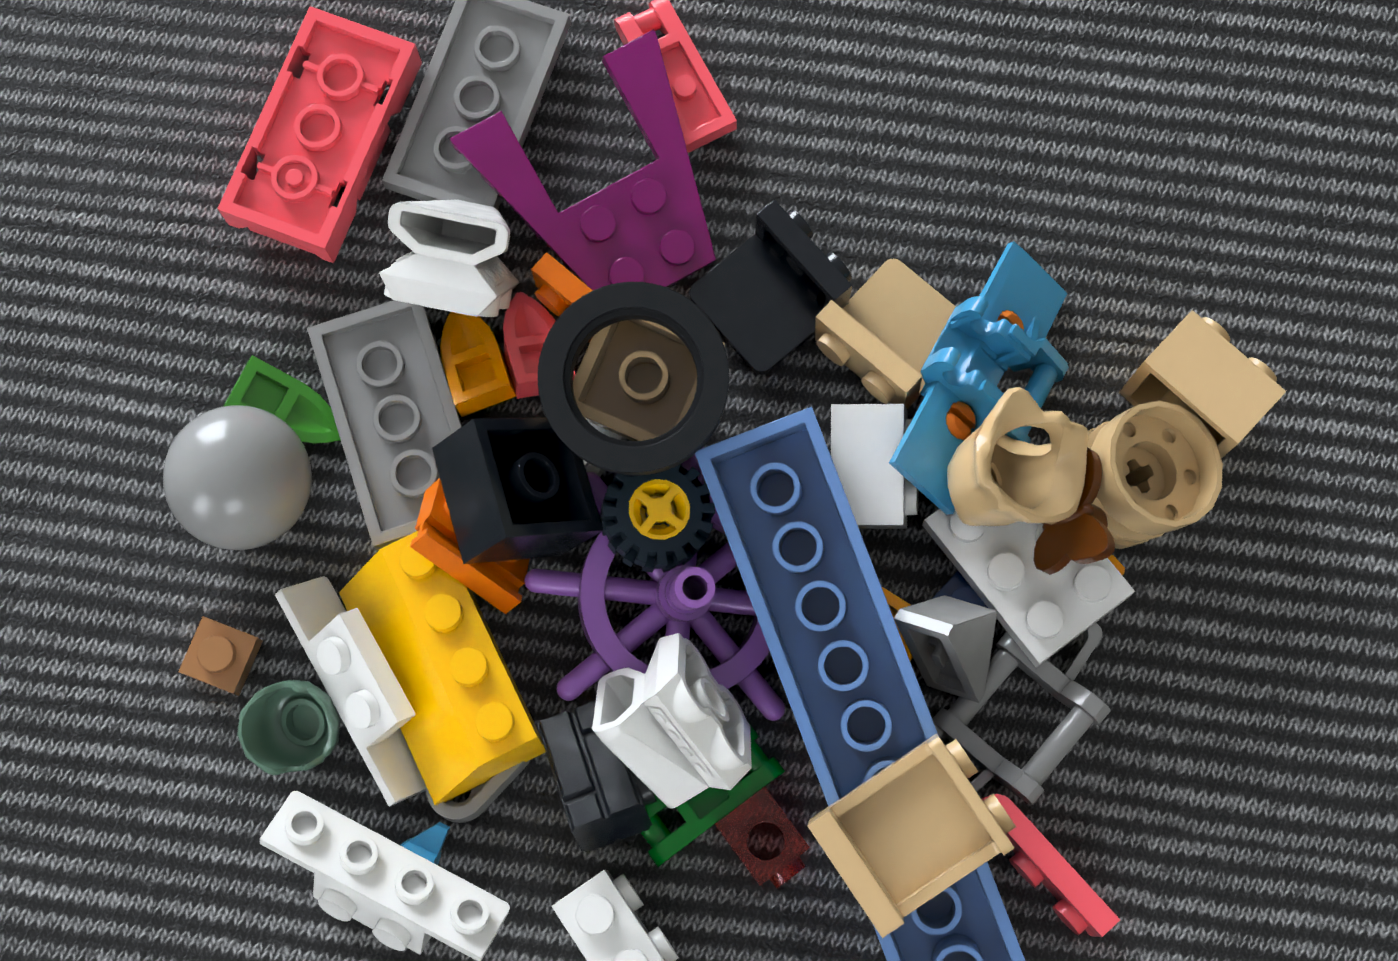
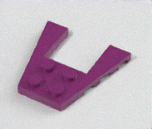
[450,29,716,290]

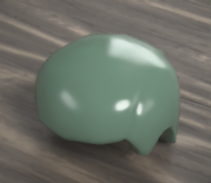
[237,680,341,775]

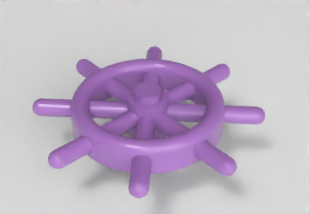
[524,446,785,721]

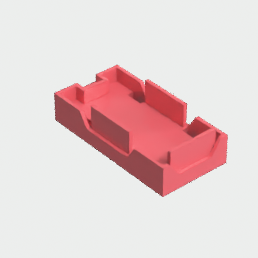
[217,6,422,263]

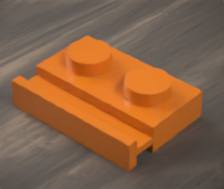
[410,478,530,614]

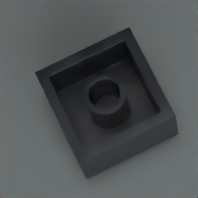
[432,417,603,564]

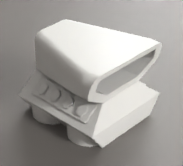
[379,200,520,317]
[592,633,752,809]

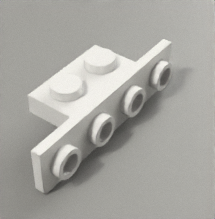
[275,576,426,807]
[260,791,510,961]

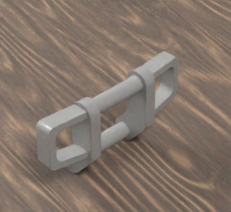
[932,623,1111,805]

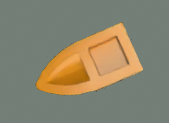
[440,312,516,417]

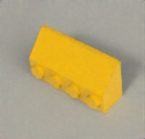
[339,531,546,805]

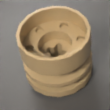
[1087,400,1223,549]

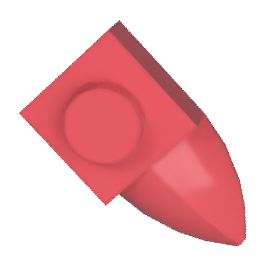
[503,292,576,399]

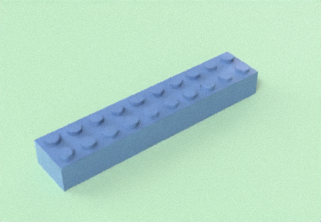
[695,406,1025,961]

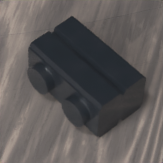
[538,700,657,853]

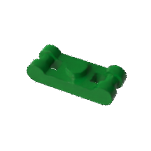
[641,722,785,867]

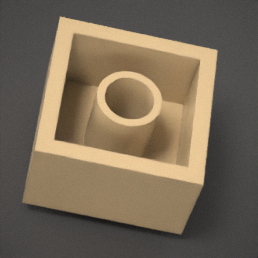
[1119,310,1286,458]
[573,320,725,441]

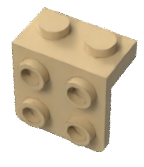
[815,259,956,409]

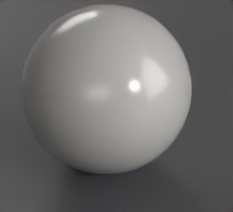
[163,405,312,550]

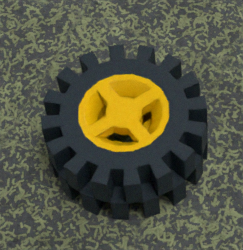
[600,463,715,573]

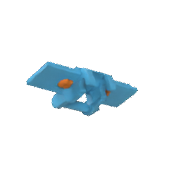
[889,241,1069,515]

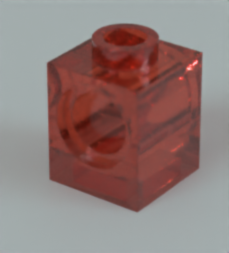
[715,787,810,889]

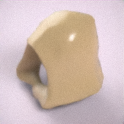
[947,387,1089,526]

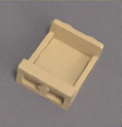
[807,733,1016,938]

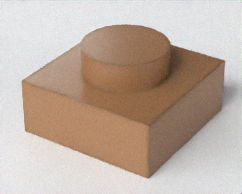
[178,616,263,696]

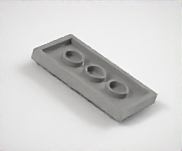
[382,0,571,210]
[307,300,462,551]

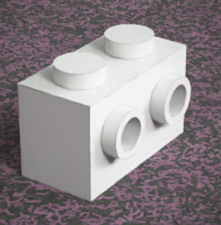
[831,404,919,529]
[551,870,679,961]

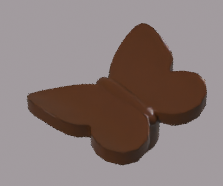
[1033,447,1115,575]

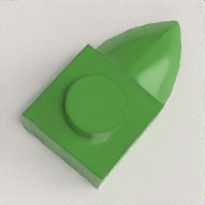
[224,355,341,444]

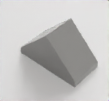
[894,595,997,703]

